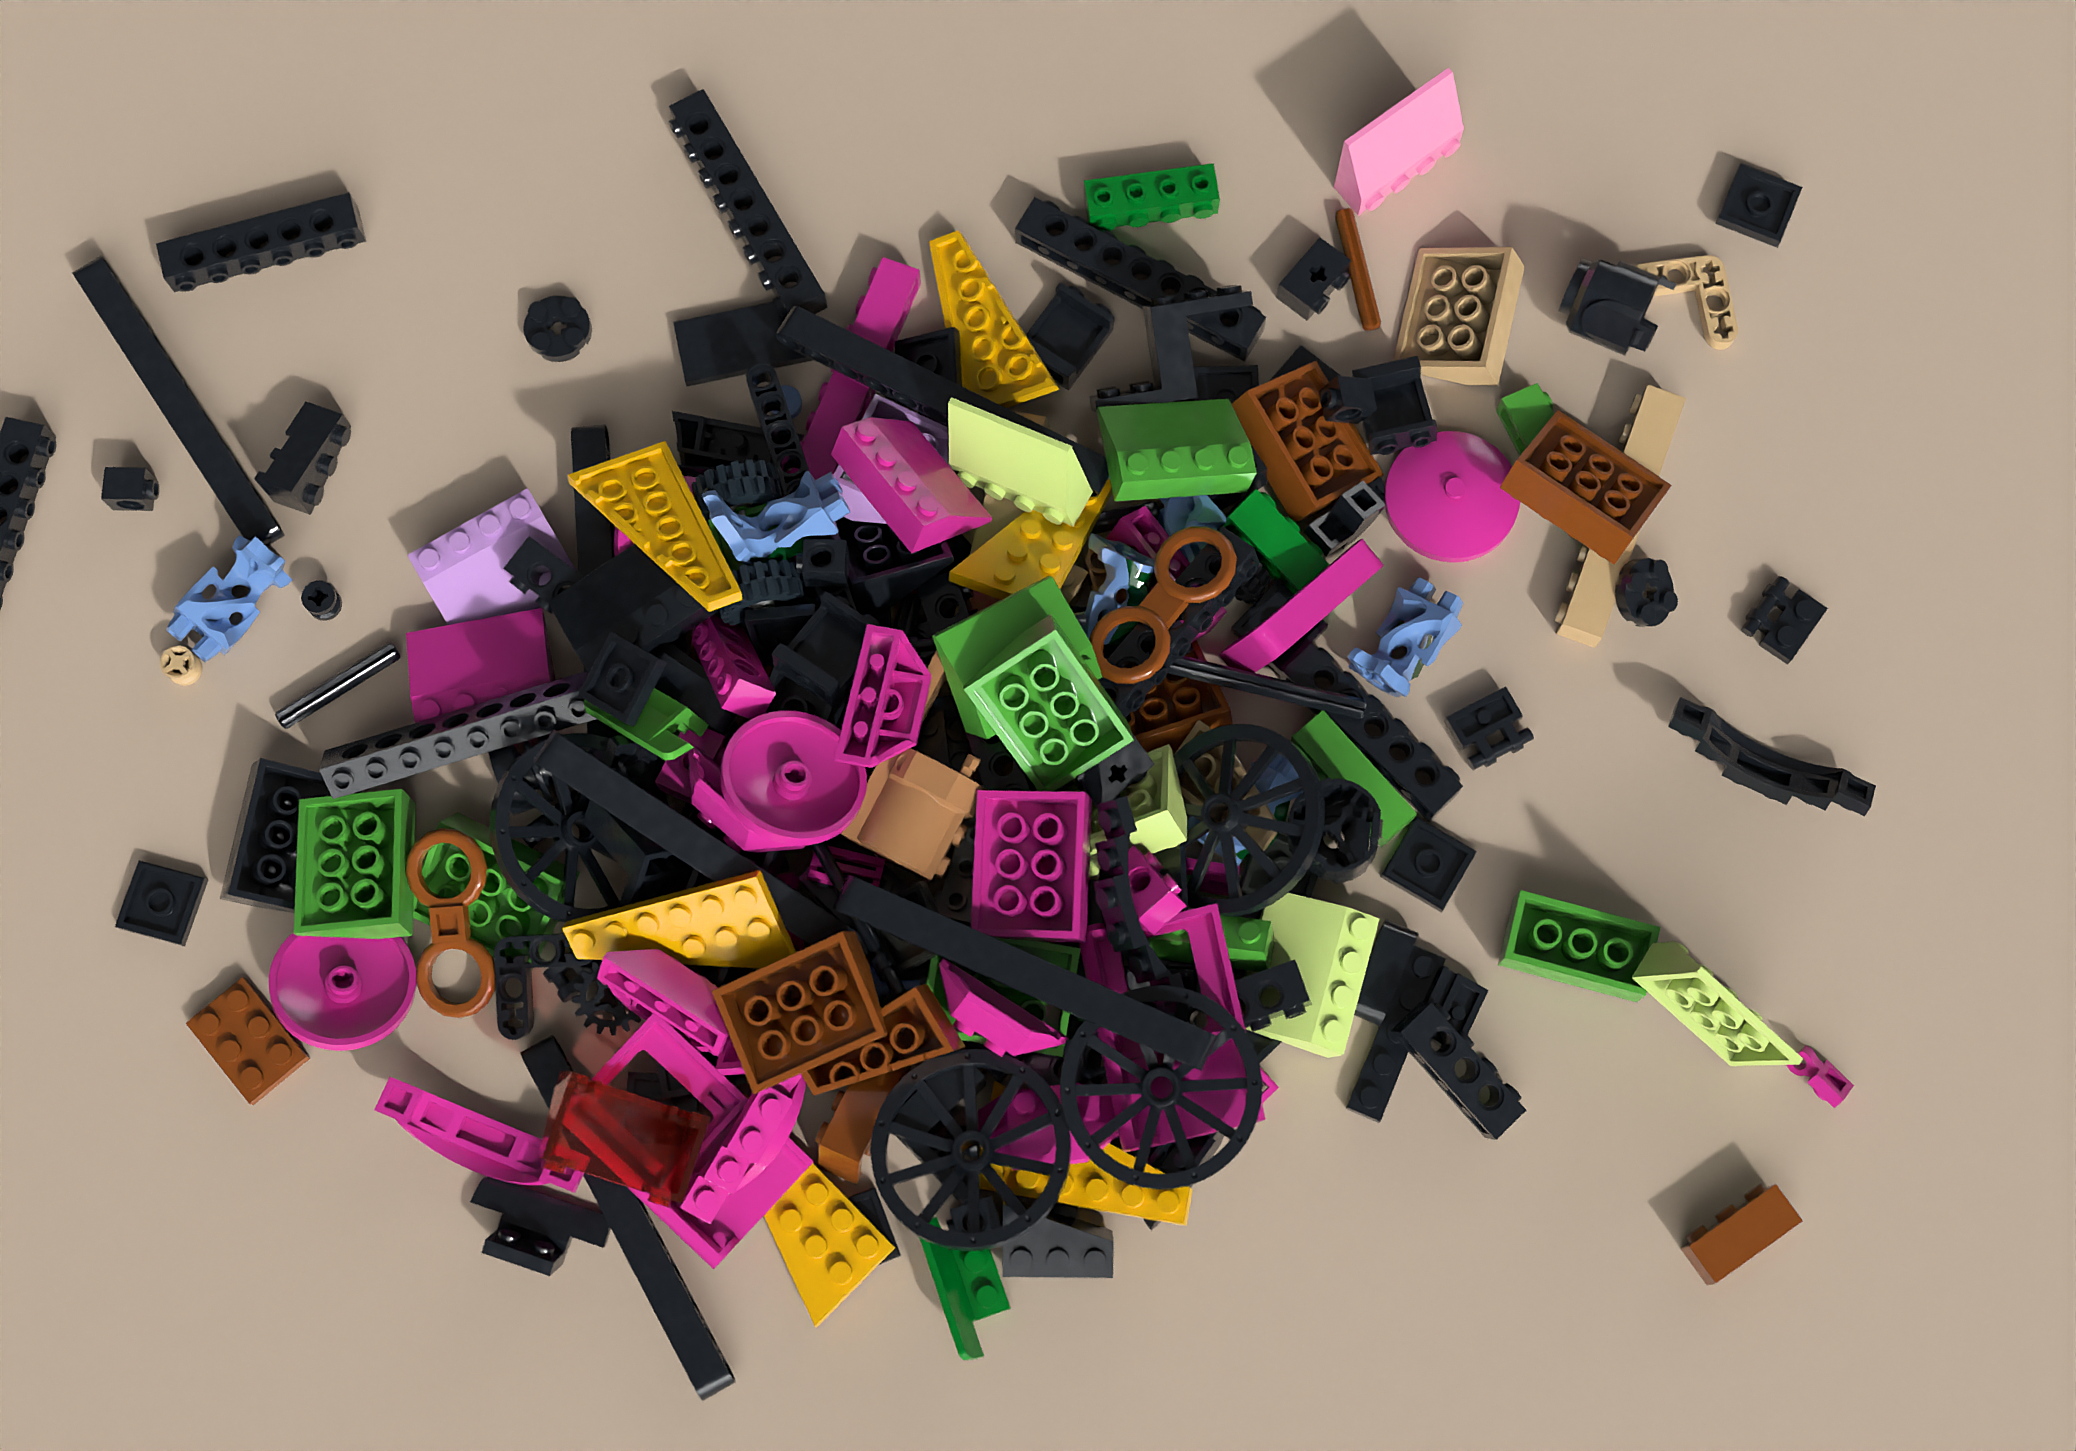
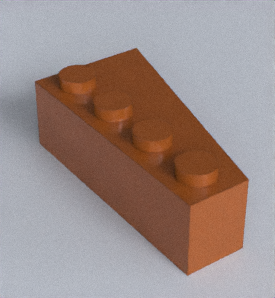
[815,1065,911,1185]

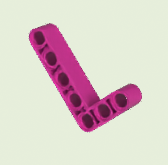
[1219,539,1384,673]

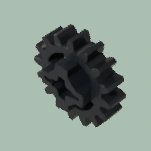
[572,961,641,1036]

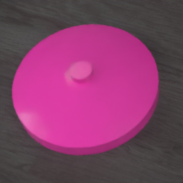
[1384,431,1520,563]
[720,711,867,846]
[268,932,416,1051]

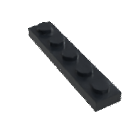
[1346,945,1446,1123]

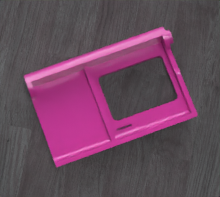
[1079,903,1265,1152]
[554,1013,814,1270]

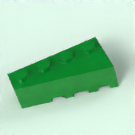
[1223,489,1330,594]

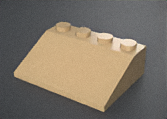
[1393,247,1525,386]

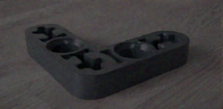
[494,933,594,1040]

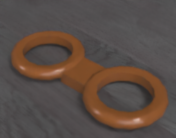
[1089,526,1237,684]
[405,828,496,1018]

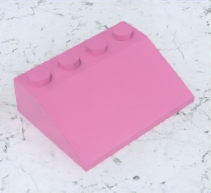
[1334,68,1464,216]

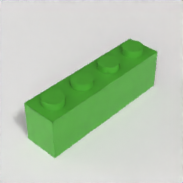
[1496,383,1554,456]
[1290,711,1417,848]
[1147,911,1275,972]

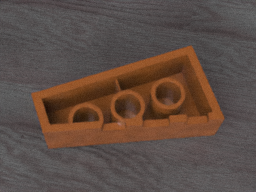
[801,984,965,1096]

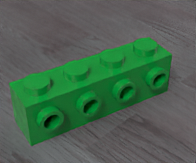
[1084,163,1220,231]

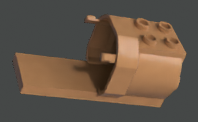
[841,650,987,883]

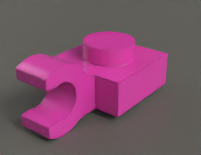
[1787,1045,1854,1108]

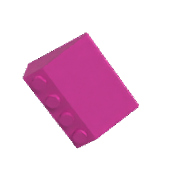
[831,417,992,553]
[406,608,556,723]
[971,790,1092,943]

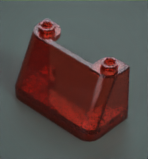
[538,1071,711,1208]

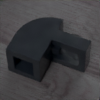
[1304,481,1386,557]

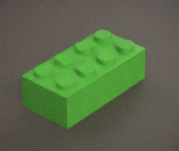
[1498,890,1661,1002]

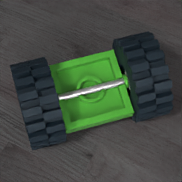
[692,460,808,626]

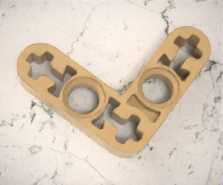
[1636,255,1738,350]

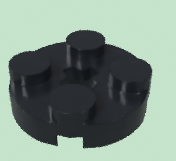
[524,296,592,362]
[1615,558,1678,627]

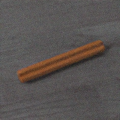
[1335,208,1381,331]

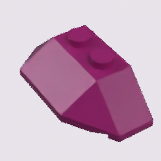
[834,624,932,768]
[688,748,806,853]
[597,949,729,1056]
[938,958,1068,1057]
[978,1083,1119,1170]

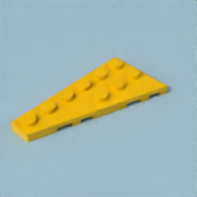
[929,230,1059,408]
[567,441,742,612]
[949,478,1112,600]
[562,870,796,968]
[979,1081,1193,1226]
[743,1093,895,1327]

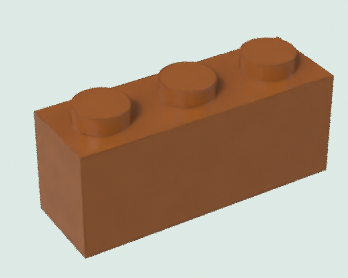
[1680,1184,1803,1285]

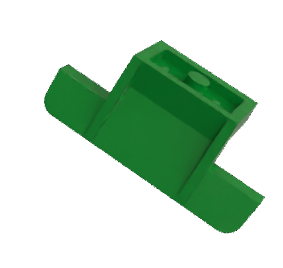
[919,1216,1011,1361]

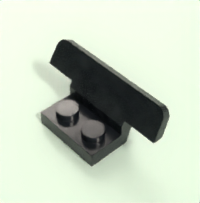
[470,1177,611,1276]

